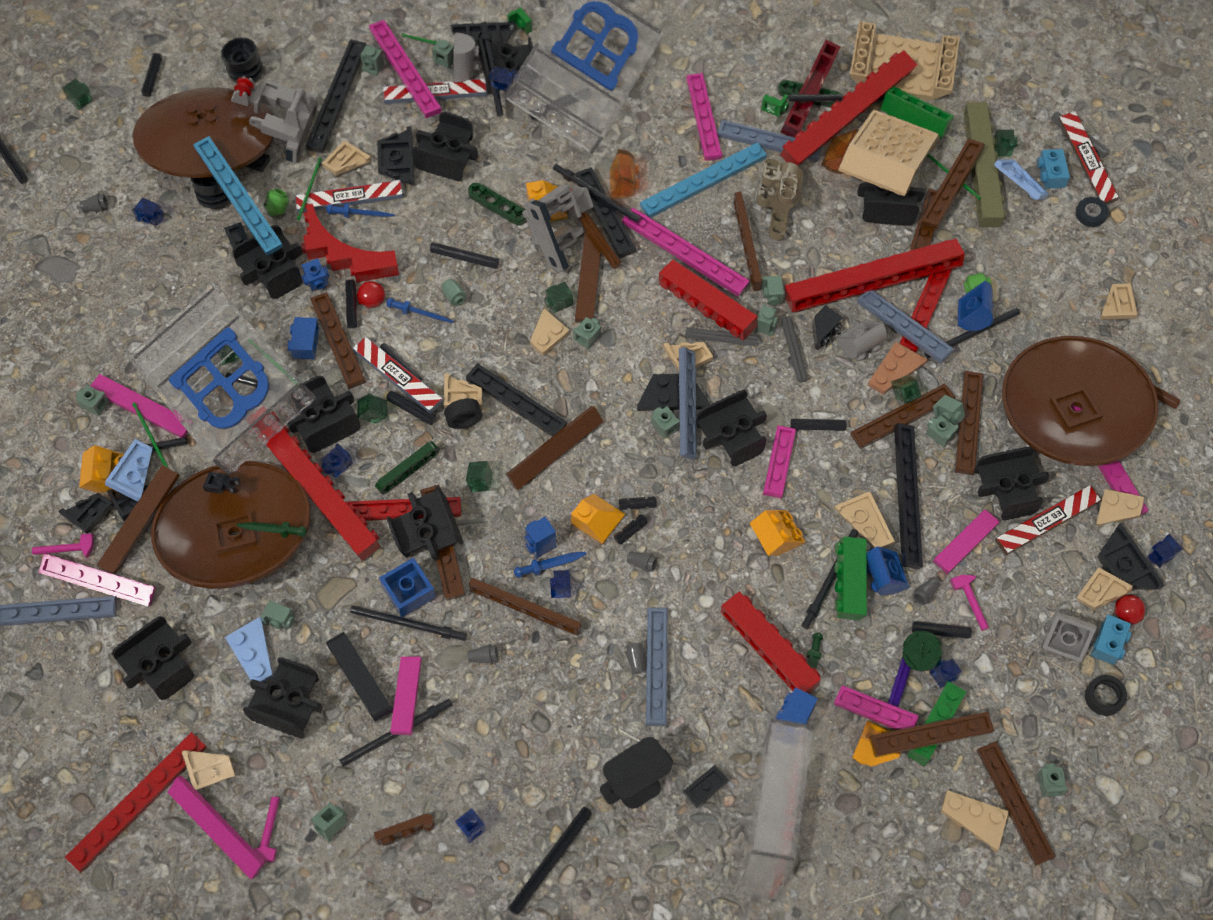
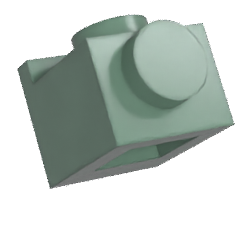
[432,40,454,68]
[361,45,384,76]
[761,276,784,306]
[755,305,778,336]
[573,317,601,349]
[76,385,109,416]
[933,395,965,425]
[651,407,680,439]
[926,415,959,447]
[260,600,295,630]
[1038,763,1068,797]
[311,803,347,842]

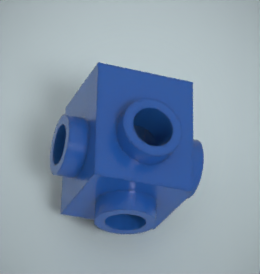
[301,258,330,291]

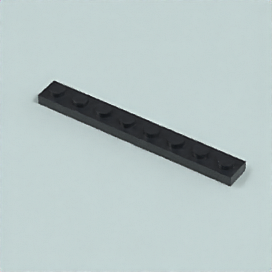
[306,39,366,153]
[894,423,923,570]

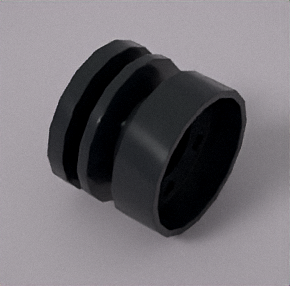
[221,37,263,83]
[191,176,230,209]

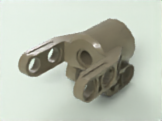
[756,159,804,240]

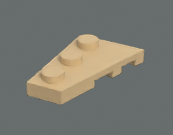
[834,491,895,548]
[940,790,1008,853]

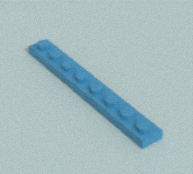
[193,136,283,256]
[640,143,767,218]

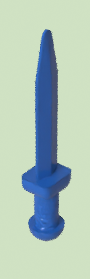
[326,204,395,218]
[386,298,454,323]
[514,552,586,578]

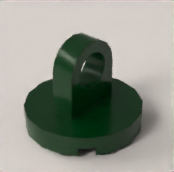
[902,631,943,672]

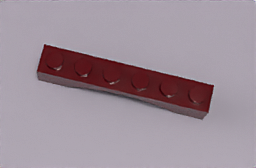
[780,39,841,137]

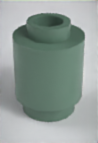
[441,279,467,306]

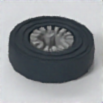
[1075,197,1109,227]

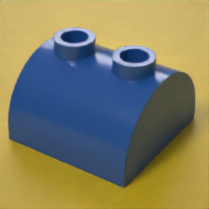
[958,281,994,331]
[866,546,910,595]

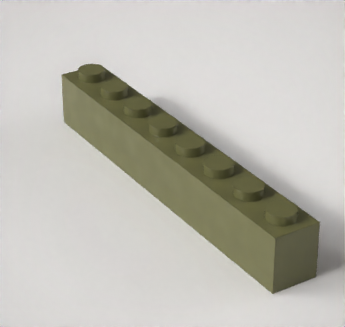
[963,102,1006,228]

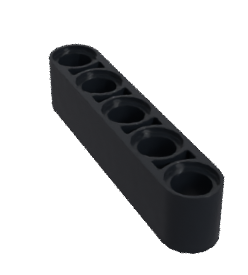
[326,632,393,723]

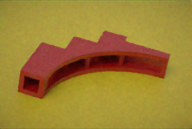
[301,203,399,283]

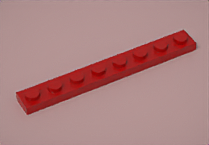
[65,732,207,873]

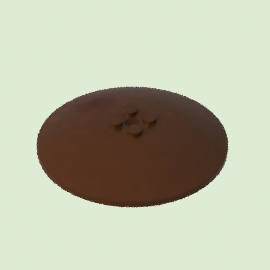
[133,87,274,178]
[1002,336,1158,466]
[151,461,311,589]

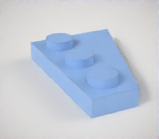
[994,159,1049,200]
[105,439,152,501]
[225,616,273,683]

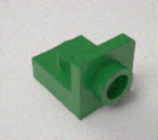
[507,7,532,34]
[761,94,789,117]

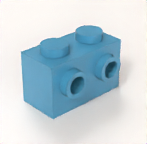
[1037,149,1070,189]
[1090,615,1132,665]

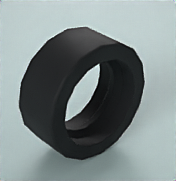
[444,398,482,429]
[1085,675,1127,716]

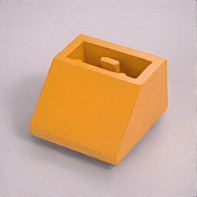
[79,445,124,493]
[749,510,805,556]

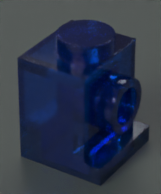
[489,66,517,93]
[132,197,164,226]
[321,443,353,478]
[1148,534,1183,568]
[550,570,571,598]
[929,658,962,689]
[455,808,486,843]

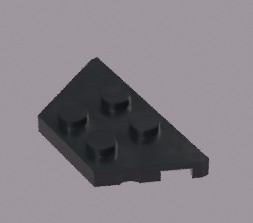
[450,22,515,54]
[377,126,414,185]
[637,374,710,411]
[1097,523,1165,590]

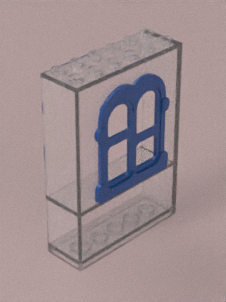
[504,0,664,154]
[127,282,317,475]

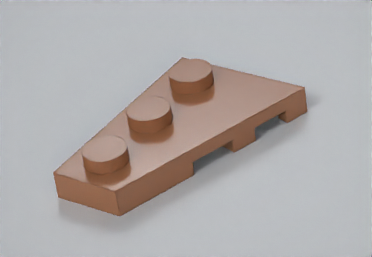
[867,342,928,395]

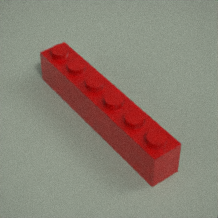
[659,260,758,341]
[720,591,821,694]

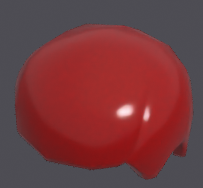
[356,281,385,309]
[1114,595,1146,625]

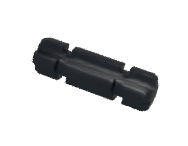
[619,496,657,510]
[614,514,648,544]

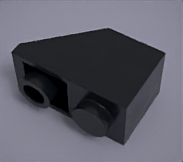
[812,305,843,350]

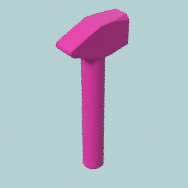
[32,533,94,559]
[950,575,989,631]
[253,796,280,863]

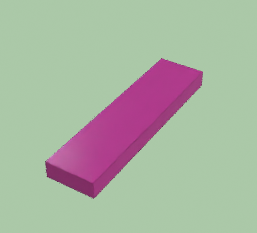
[763,425,796,499]
[933,509,1000,574]
[390,657,422,735]
[834,685,919,730]

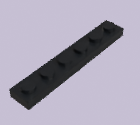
[575,167,636,258]
[466,363,567,437]

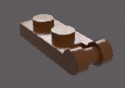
[374,814,435,846]

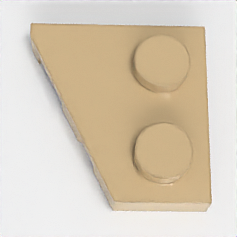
[322,140,371,176]
[1100,284,1137,320]
[530,309,569,356]
[663,342,713,372]
[444,373,482,409]
[1096,489,1144,526]
[1077,567,1133,611]
[182,751,236,790]

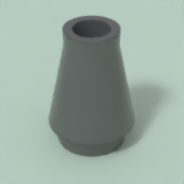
[79,193,108,212]
[627,551,657,572]
[913,577,940,605]
[625,643,645,674]
[467,644,498,664]

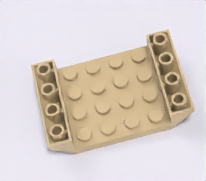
[849,21,960,101]
[838,110,940,196]

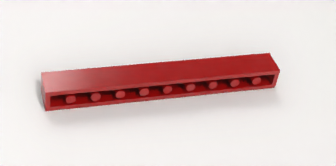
[780,50,917,166]
[785,238,965,313]
[246,406,381,561]

